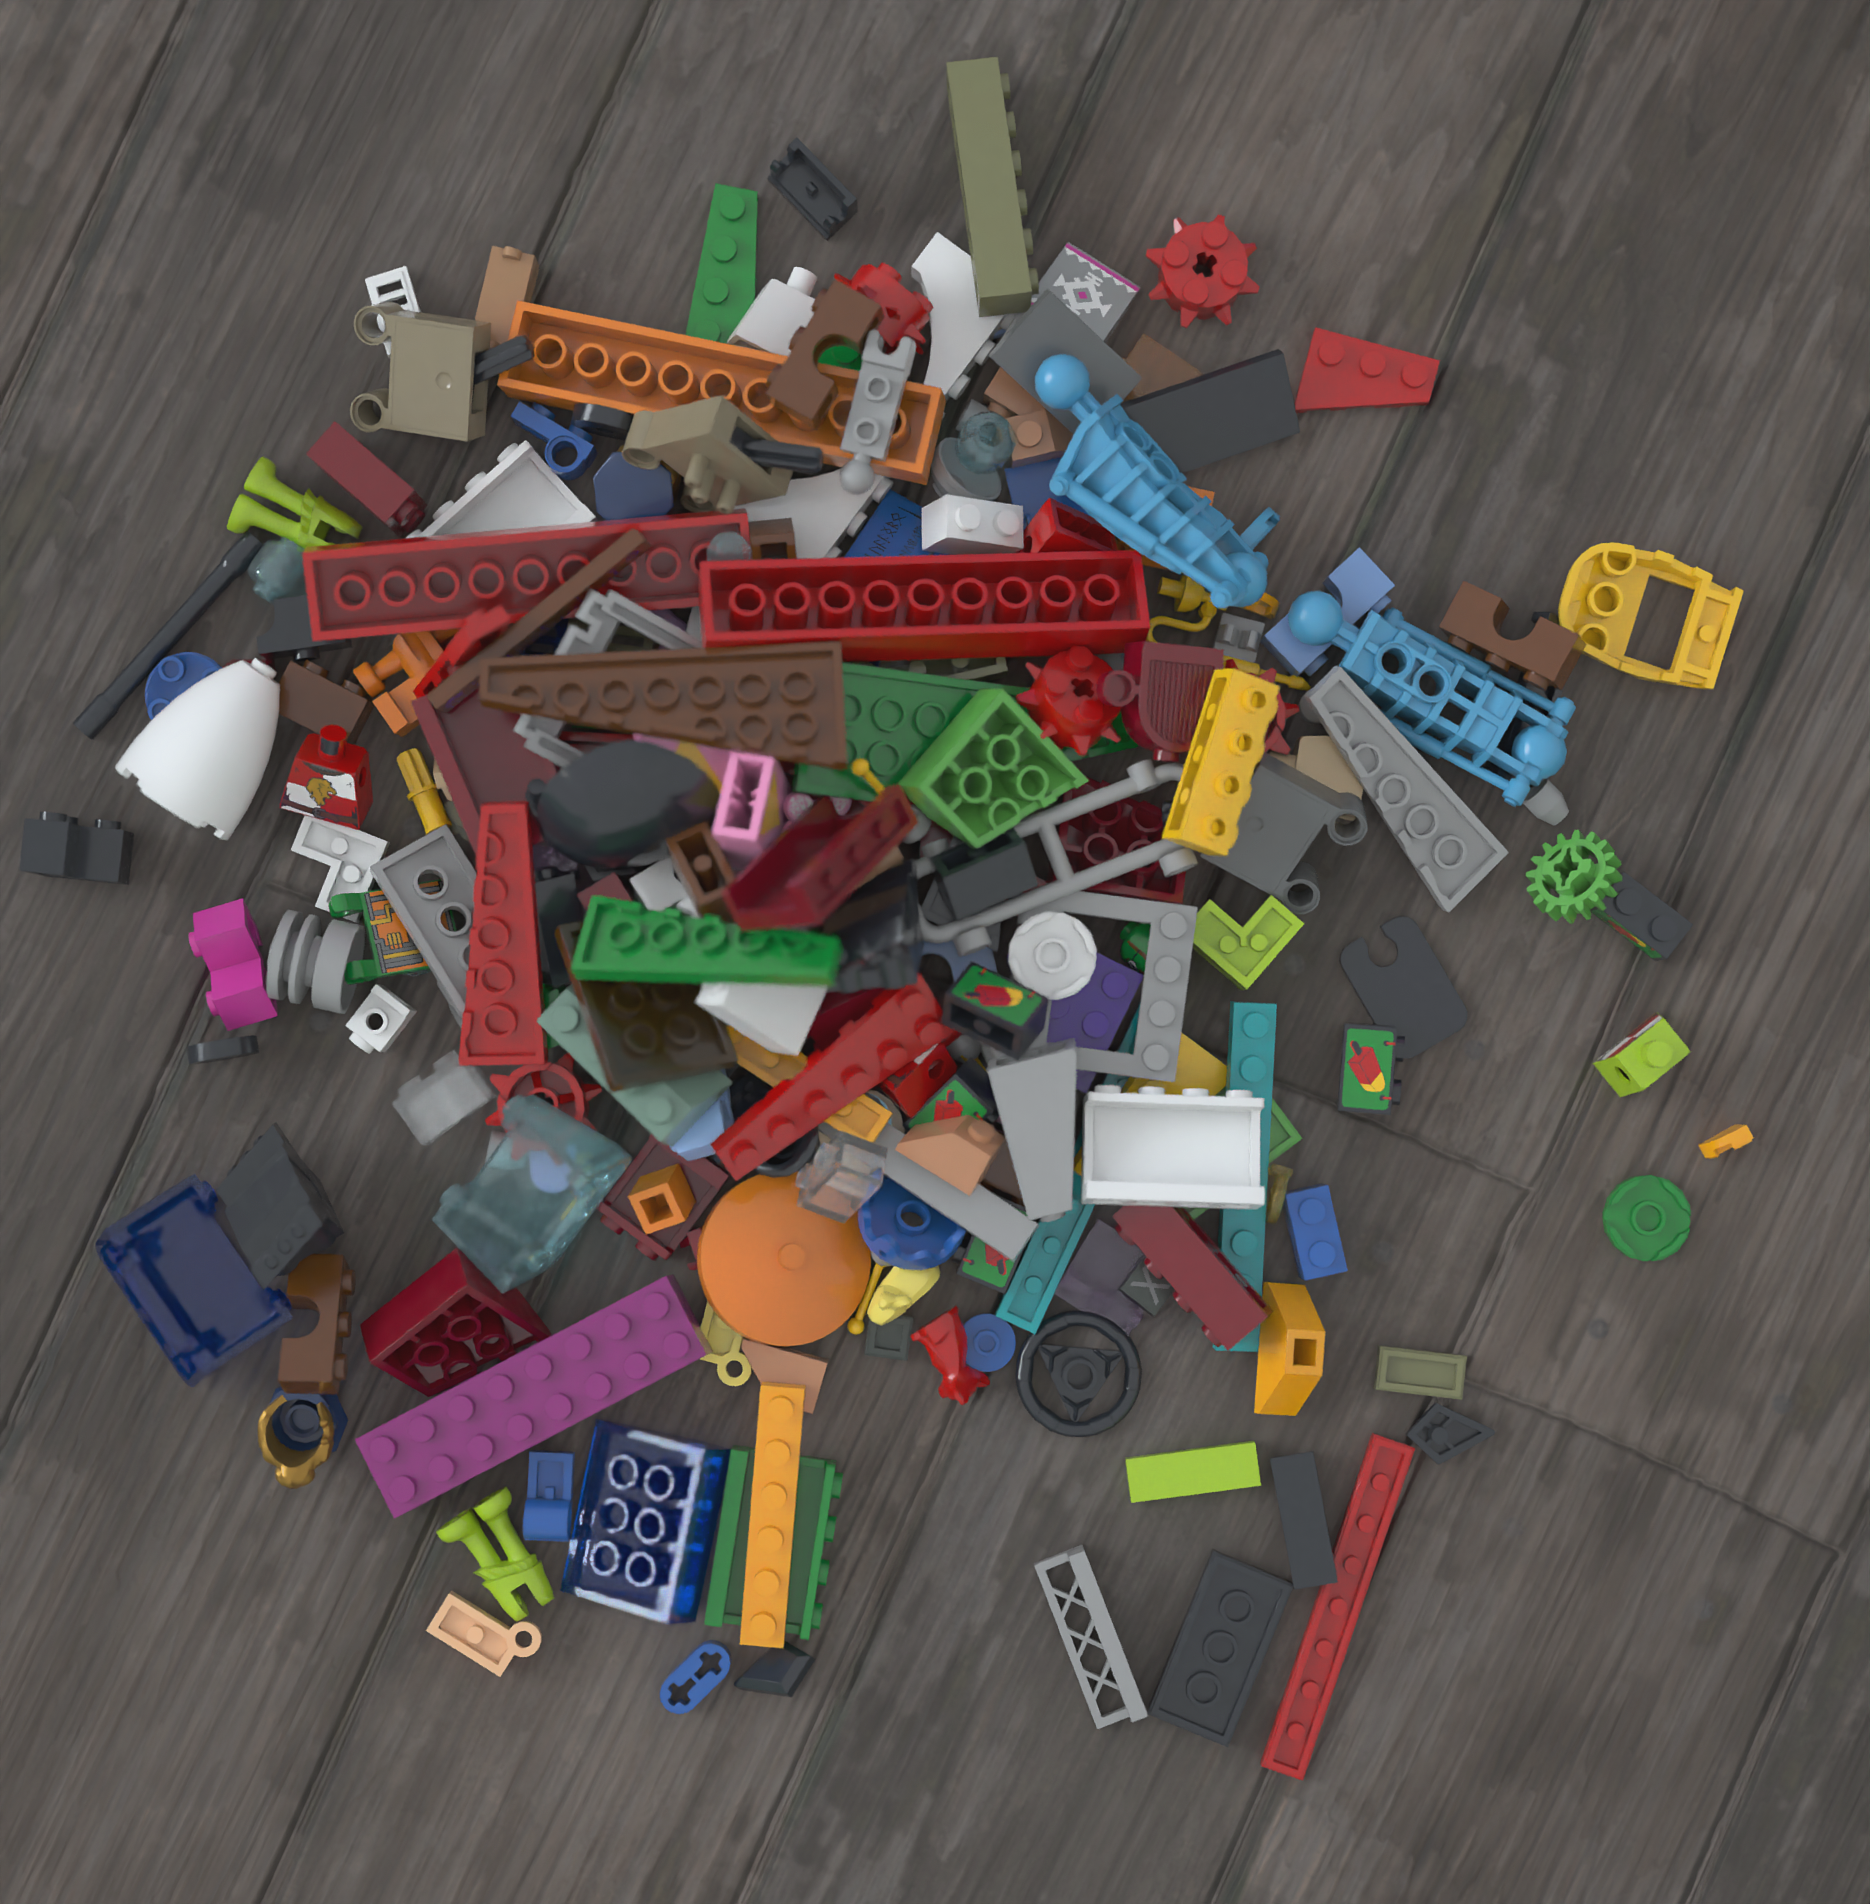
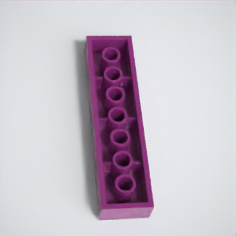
[355,1274,713,1519]

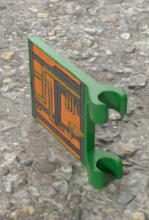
[328,879,456,985]

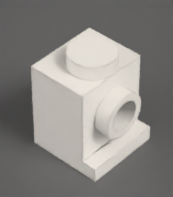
[345,984,417,1054]

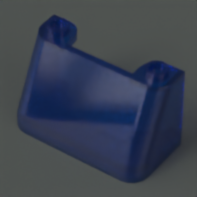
[95,1173,293,1387]

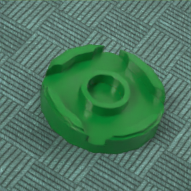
[1602,1175,1691,1261]

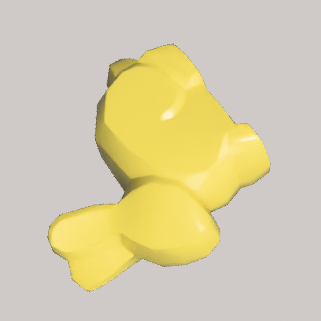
[867,1266,941,1326]

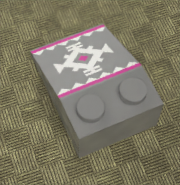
[1000,242,1141,343]

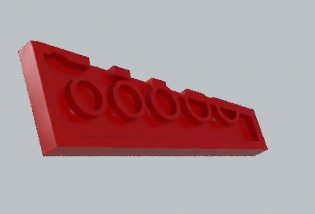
[459,801,548,1066]
[710,973,955,1181]

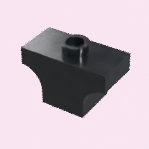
[256,595,353,662]

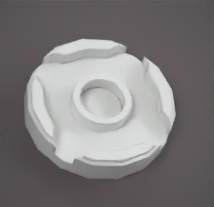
[1008,912,1097,1000]

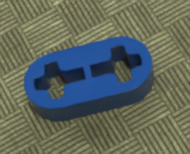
[660,1640,732,1714]

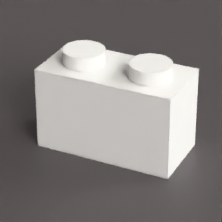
[922,494,1024,555]

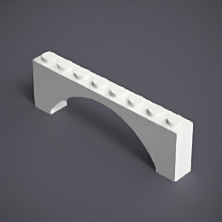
[734,232,1017,559]

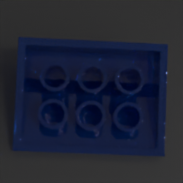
[560,1419,731,1624]

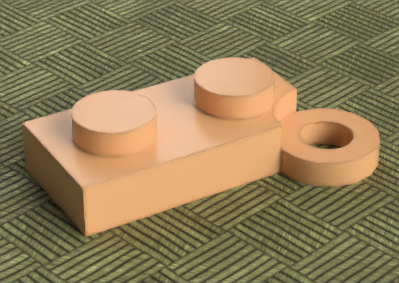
[426,1591,542,1677]

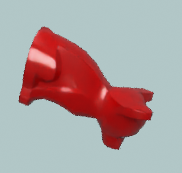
[910,1306,990,1405]

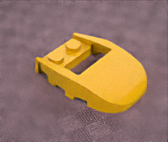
[1558,542,1744,690]

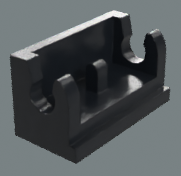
[767,137,858,241]

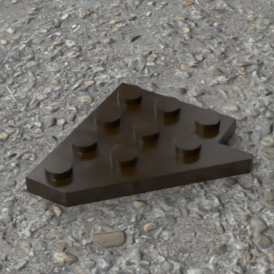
[554,920,738,1093]

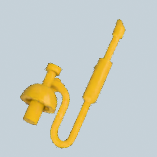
[1146,573,1311,691]

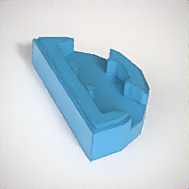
[1240,507,1280,550]

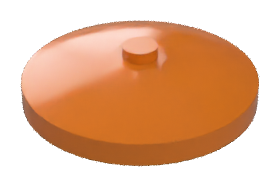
[697,1171,871,1347]

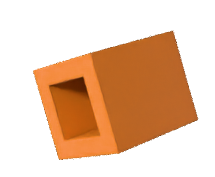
[628,1163,696,1235]

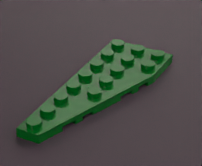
[792,662,1138,802]

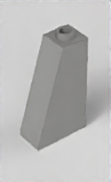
[988,1038,1077,1222]

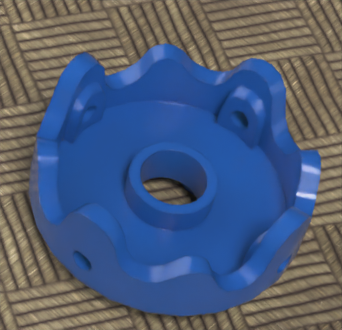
[858,1170,967,1270]

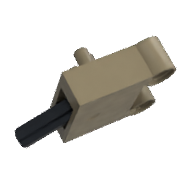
[350,301,535,442]
[622,395,823,514]

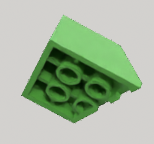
[897,688,1089,849]

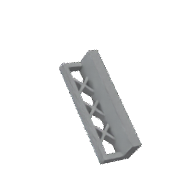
[1034,1545,1148,1729]

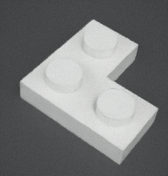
[291,815,390,923]

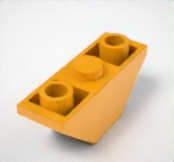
[1254,1282,1325,1416]

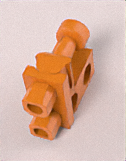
[353,628,460,737]

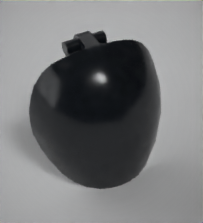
[525,739,721,869]

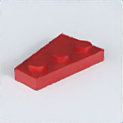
[1294,327,1440,413]
[412,605,511,698]

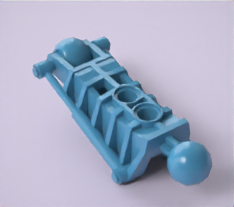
[1035,354,1269,608]
[1288,591,1576,807]

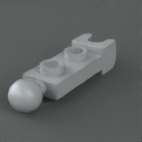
[840,329,916,494]

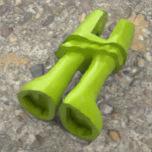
[227,456,362,552]
[436,1486,554,1622]

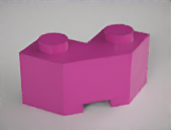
[188,898,278,1031]

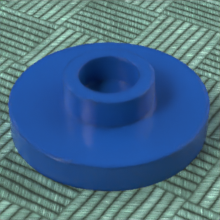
[964,1313,1016,1372]

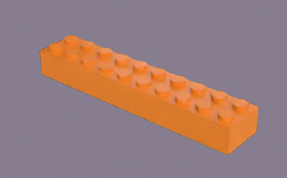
[497,300,946,485]

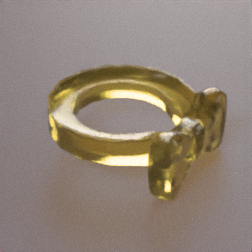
[1266,1164,1293,1225]

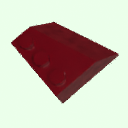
[1046,768,1186,905]
[360,1247,552,1397]

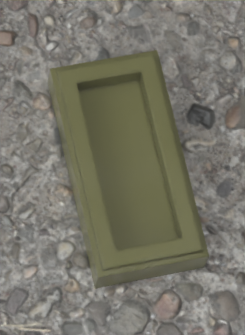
[1374,1345,1467,1400]

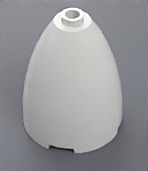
[115,658,280,840]

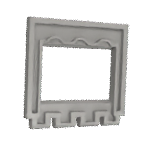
[513,589,702,768]
[1010,886,1198,1082]

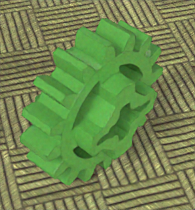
[1526,830,1623,924]

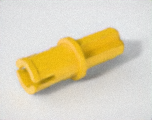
[397,748,452,835]

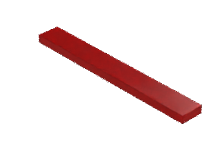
[1260,1433,1415,1781]

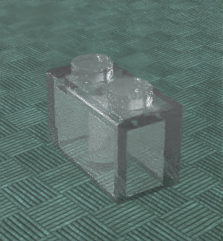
[392,1050,499,1146]
[795,1130,888,1224]

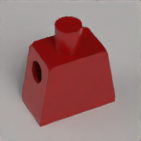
[1016,498,1118,553]

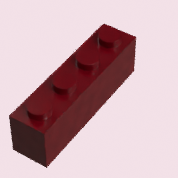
[1112,1205,1274,1351]

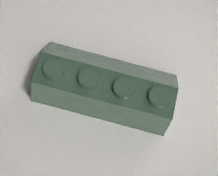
[536,985,733,1147]

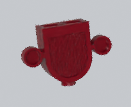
[1096,641,1224,762]

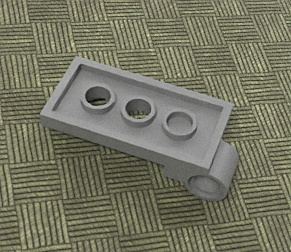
[370,824,477,1028]

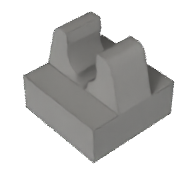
[1213,612,1265,663]

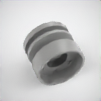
[266,910,365,1014]

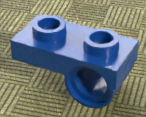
[511,401,598,480]
[523,1450,575,1542]

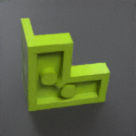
[1192,895,1304,991]

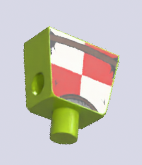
[1593,1012,1691,1097]

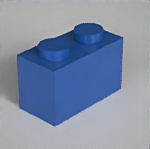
[1280,1183,1348,1281]

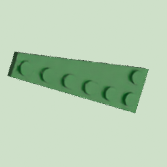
[685,183,758,344]
[571,895,843,986]

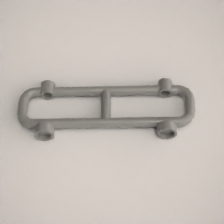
[914,759,1198,957]

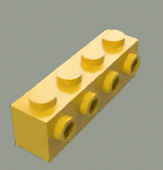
[1162,668,1280,856]

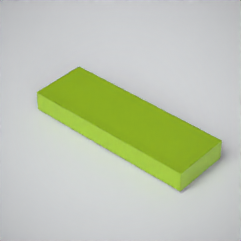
[1125,1441,1261,1503]

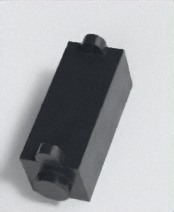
[534,865,583,986]

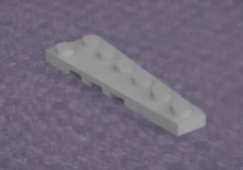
[1304,666,1509,913]

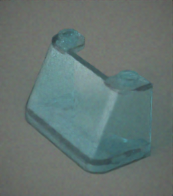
[432,1094,632,1294]

